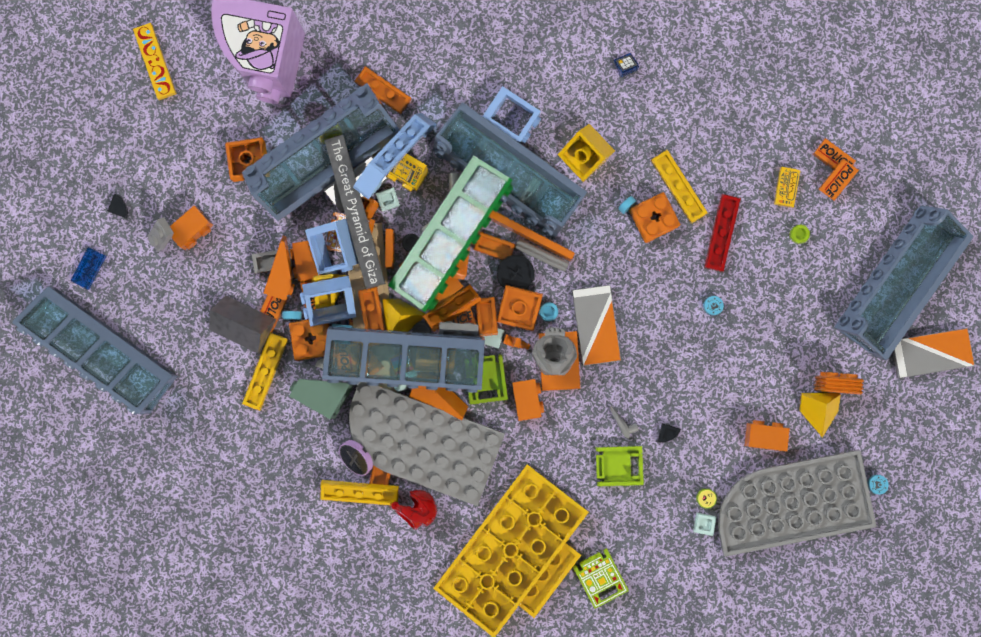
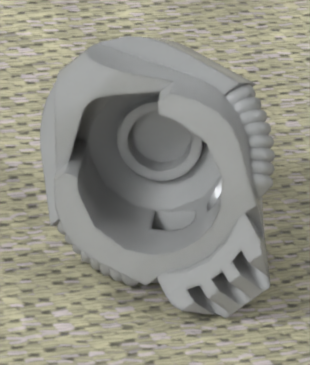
[532,327,577,375]

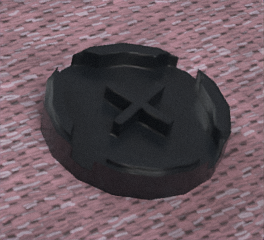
[497,254,535,289]

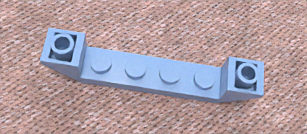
[353,113,437,200]

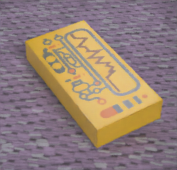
[774,167,800,208]

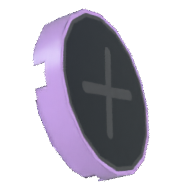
[339,440,373,476]

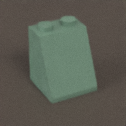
[289,379,354,419]

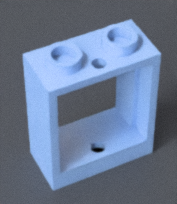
[483,86,541,144]
[305,219,359,275]
[300,276,356,327]

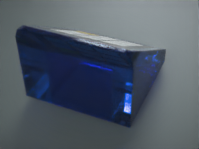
[613,53,639,77]

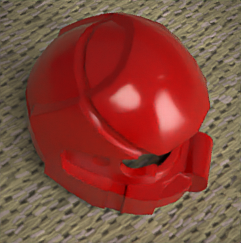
[390,490,437,530]

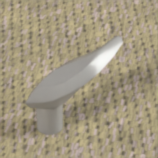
[610,406,638,439]

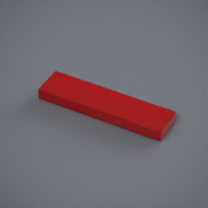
[704,194,741,272]

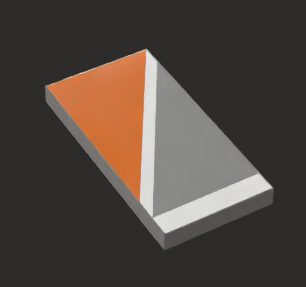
[572,285,621,366]
[892,328,975,378]

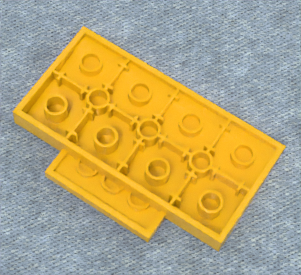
[433,464,589,637]

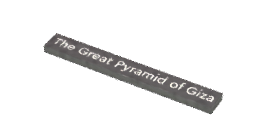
[324,135,386,289]

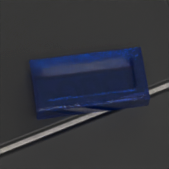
[70,247,107,290]

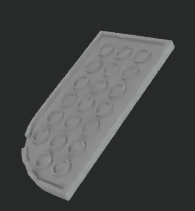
[349,382,505,506]
[718,450,877,557]

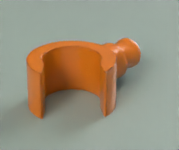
[503,334,530,350]

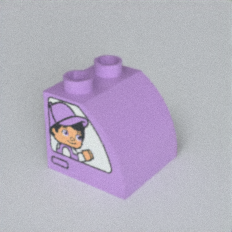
[211,0,305,104]

